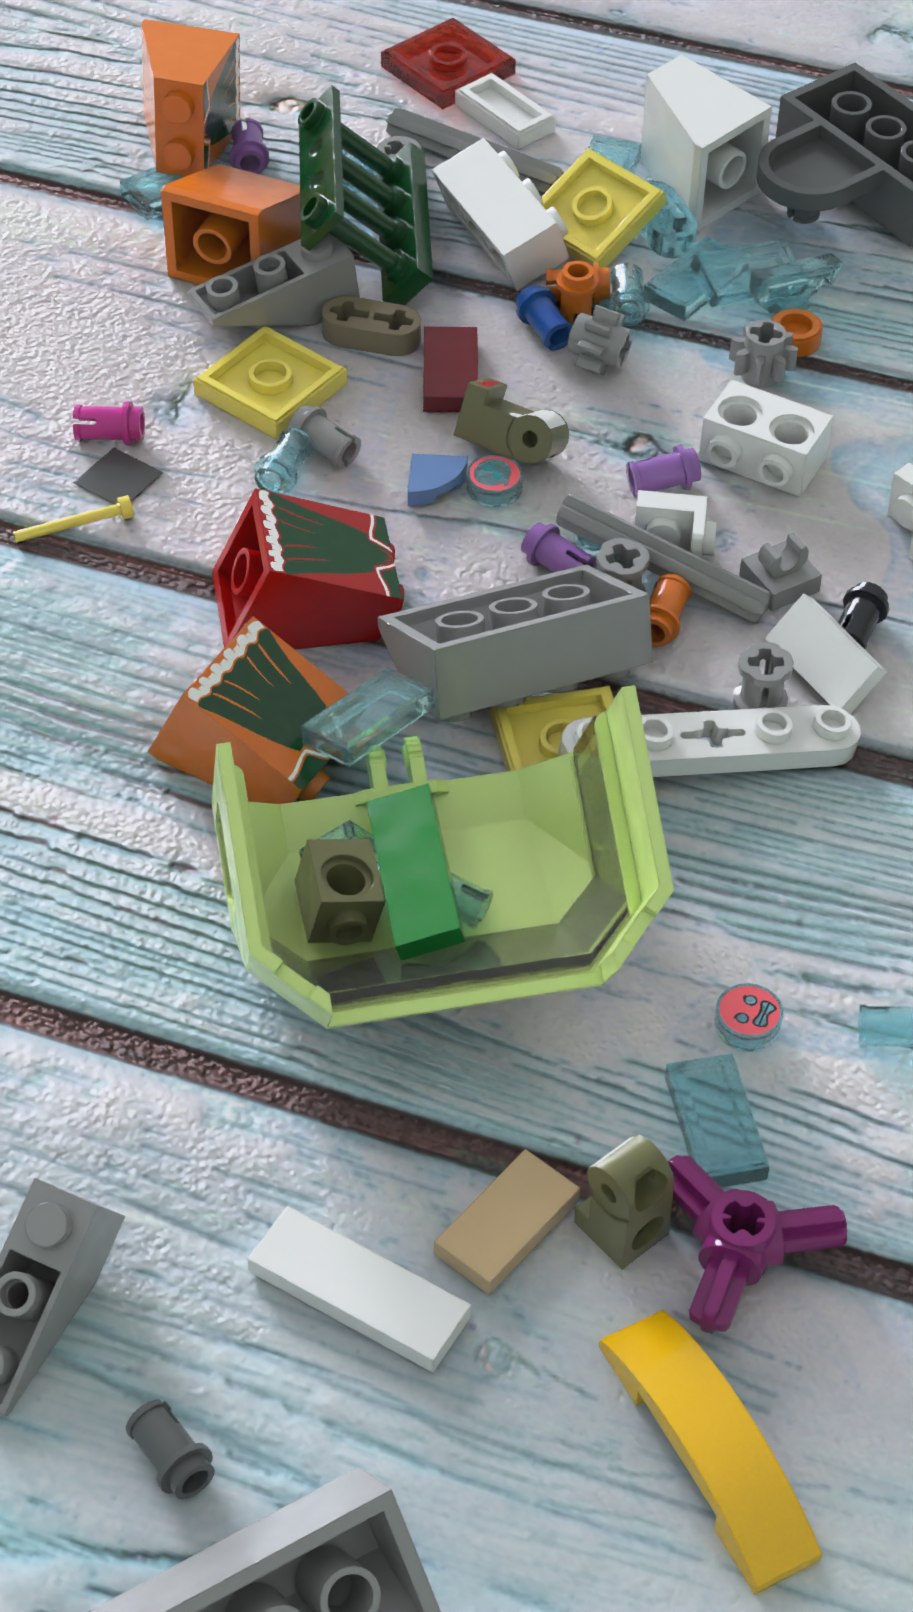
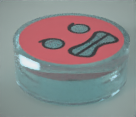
[714,983,784,1052]

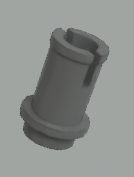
[126,1399,215,1499]

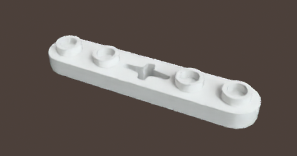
[559,705,861,780]

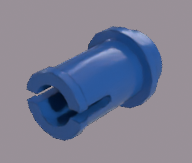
[516,285,573,351]

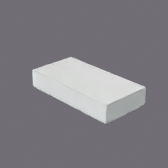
[455,73,556,150]
[765,593,887,714]

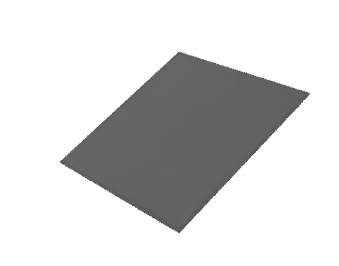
[73,448,163,504]

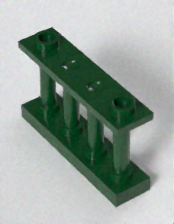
[298,85,433,305]

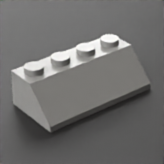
[377,564,653,722]
[88,1467,441,1612]

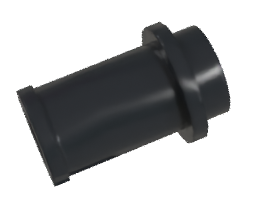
[838,582,890,650]

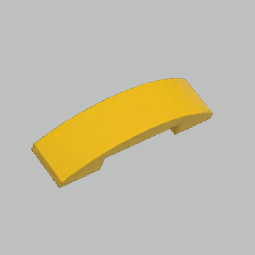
[599,1310,822,1594]

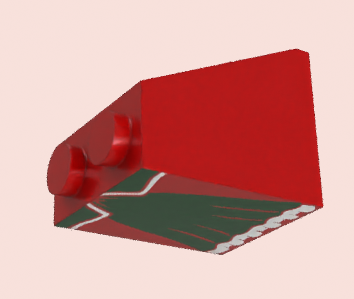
[212,488,404,650]

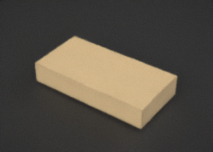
[434,1149,580,1295]

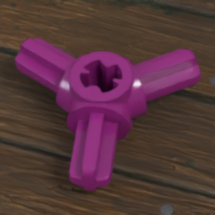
[668,1155,847,1334]

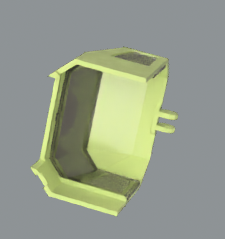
[211,685,674,1029]

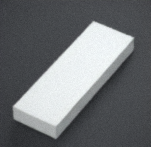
[247,1206,471,1373]

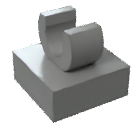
[739,533,822,612]

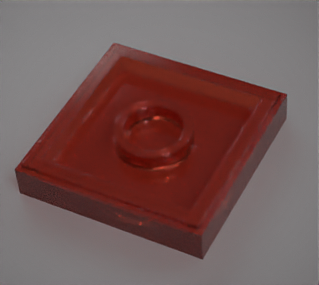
[381,18,516,109]

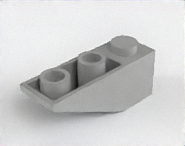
[188,233,360,326]
[0,1178,125,1416]

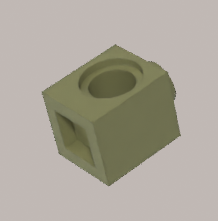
[294,839,386,945]

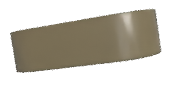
[322,296,421,356]

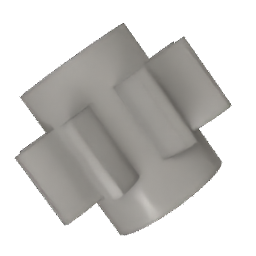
[567,305,633,376]
[729,319,798,388]

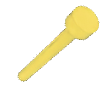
[13,495,134,543]

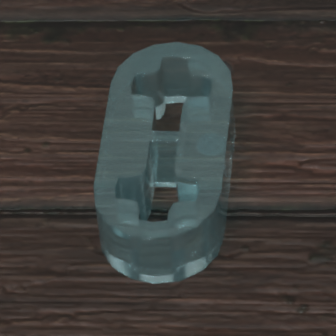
[639,180,698,259]

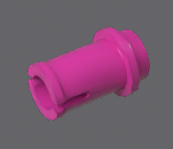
[73,401,145,446]

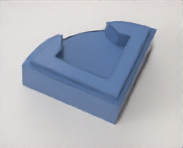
[408,454,468,506]

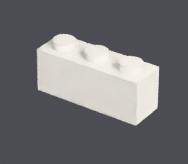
[432,138,570,291]

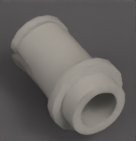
[288,405,361,469]

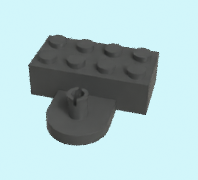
[756,63,913,246]

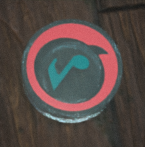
[466,454,523,507]

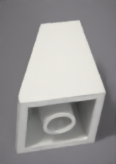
[640,54,772,233]

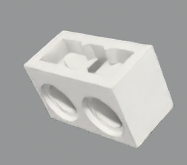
[699,379,834,497]

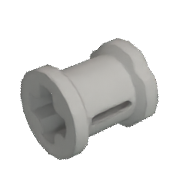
[596,538,650,592]
[733,642,794,710]

